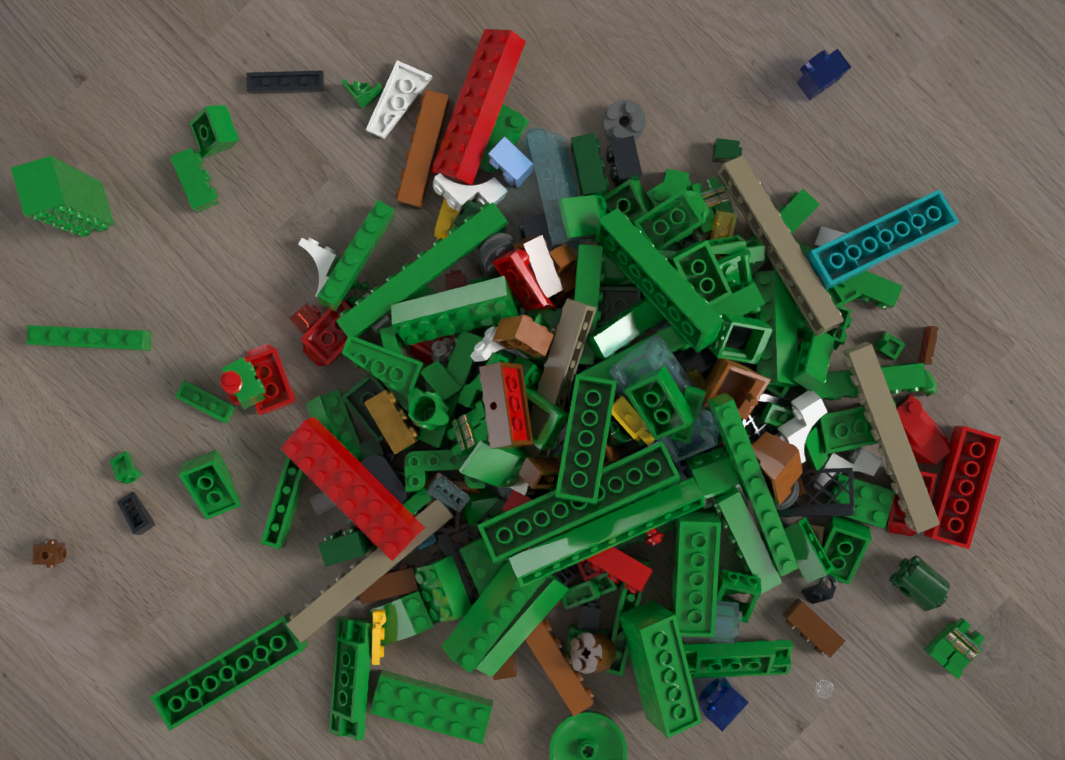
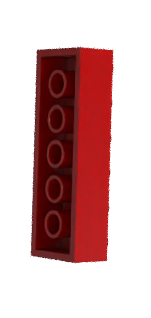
[923,425,1001,549]

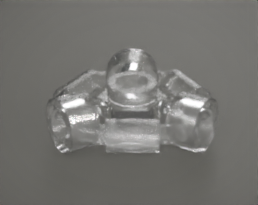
[431,337,456,369]

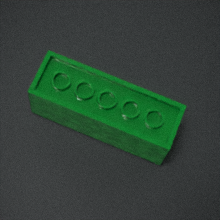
[10,156,115,237]
[670,507,721,637]
[619,600,702,738]

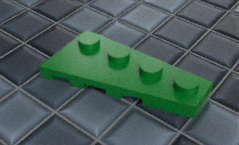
[342,335,424,399]

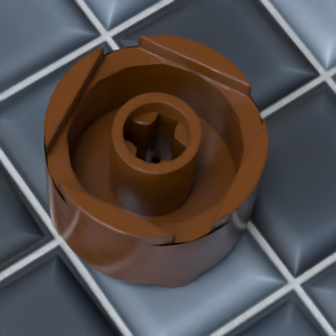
[570,633,616,674]

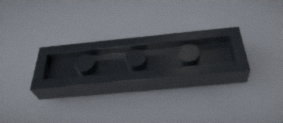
[246,70,325,94]

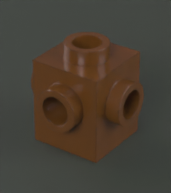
[32,539,67,568]

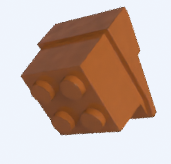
[701,358,771,420]
[751,432,803,506]

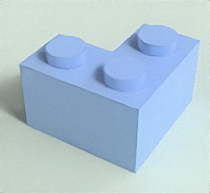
[489,137,533,188]

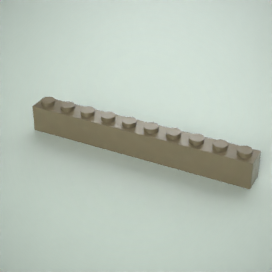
[718,156,844,337]
[509,299,597,496]
[843,342,940,533]
[286,498,455,643]

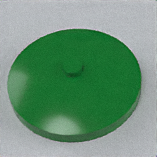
[549,710,627,760]

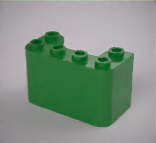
[404,448,487,492]

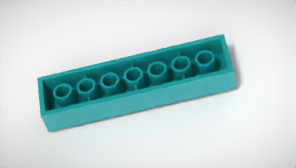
[805,189,959,290]

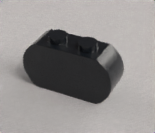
[361,454,409,504]

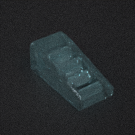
[426,473,470,513]

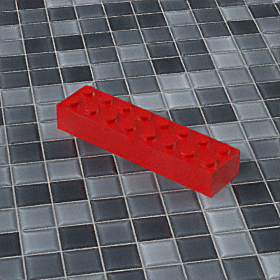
[431,29,526,185]
[280,417,425,561]
[502,490,653,594]

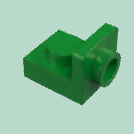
[110,451,142,484]

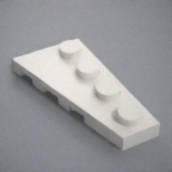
[366,60,432,139]

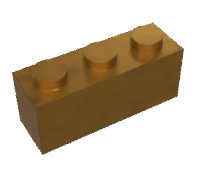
[364,390,418,454]

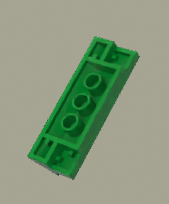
[755,268,799,387]
[305,389,365,463]
[441,560,545,673]
[475,574,569,677]
[329,616,373,741]
[683,639,793,679]

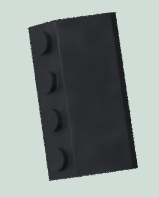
[674,325,752,389]

